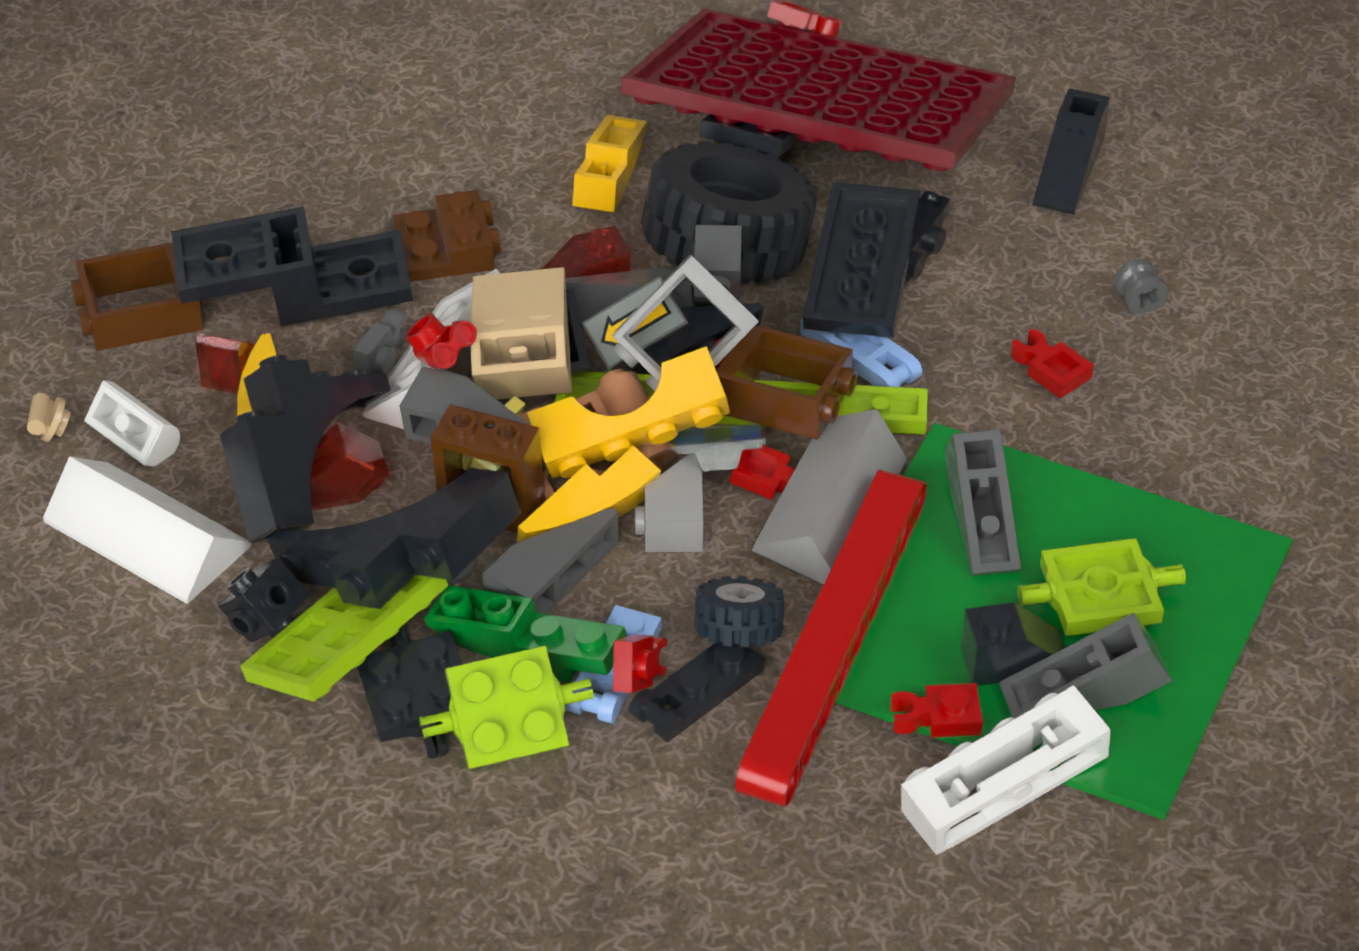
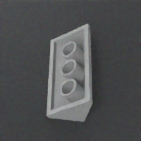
[752,409,907,585]

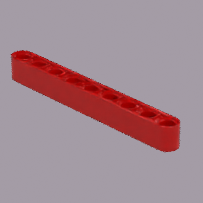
[735,470,927,807]

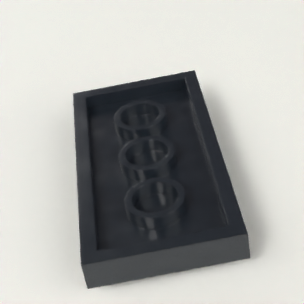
[803,182,921,338]

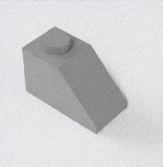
[635,452,703,552]

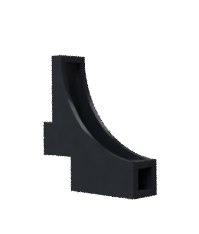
[219,355,391,543]
[268,468,521,609]

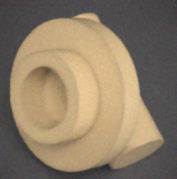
[27,393,71,442]

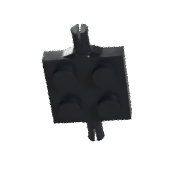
[357,623,463,759]

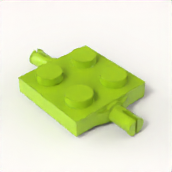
[1017,538,1186,636]
[419,646,594,770]

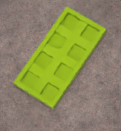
[240,575,448,702]

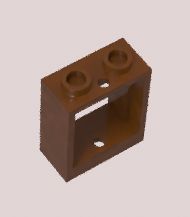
[71,242,203,351]
[716,325,858,440]
[431,404,545,533]

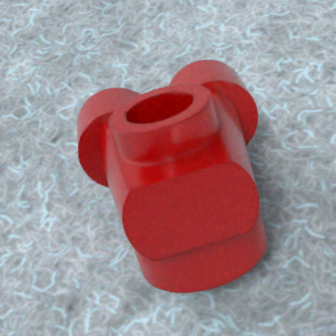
[405,313,477,370]

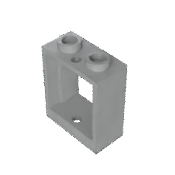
[612,255,759,391]

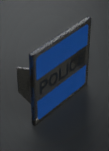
[670,424,766,471]

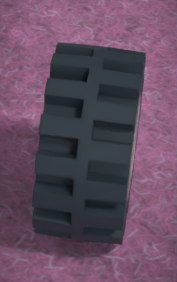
[694,576,784,647]

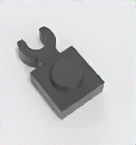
[352,308,408,374]

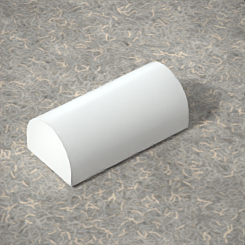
[84,380,180,467]

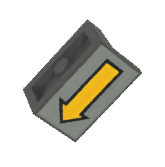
[581,276,689,371]

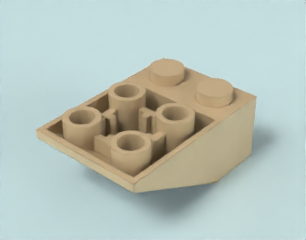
[471,267,572,400]

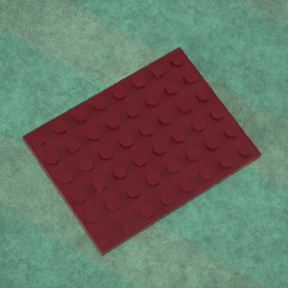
[621,8,1016,171]

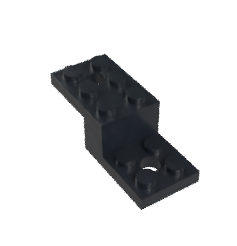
[171,206,414,326]

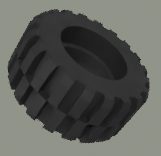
[641,141,817,284]

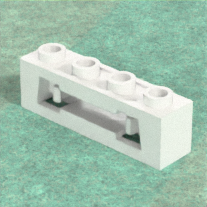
[901,685,1111,855]

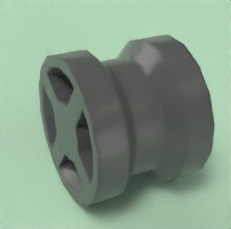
[1113,259,1169,315]

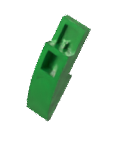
[424,585,627,682]

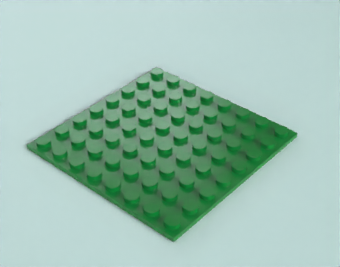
[835,423,1293,820]

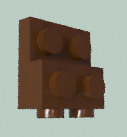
[393,190,501,282]

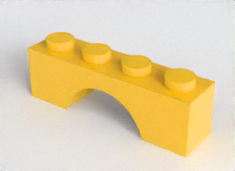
[527,346,730,479]

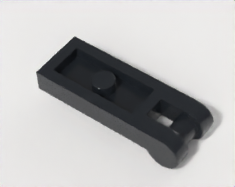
[629,642,765,742]

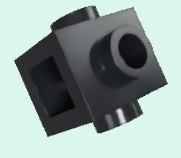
[218,557,310,642]

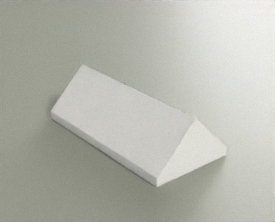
[362,269,500,429]
[43,456,252,604]

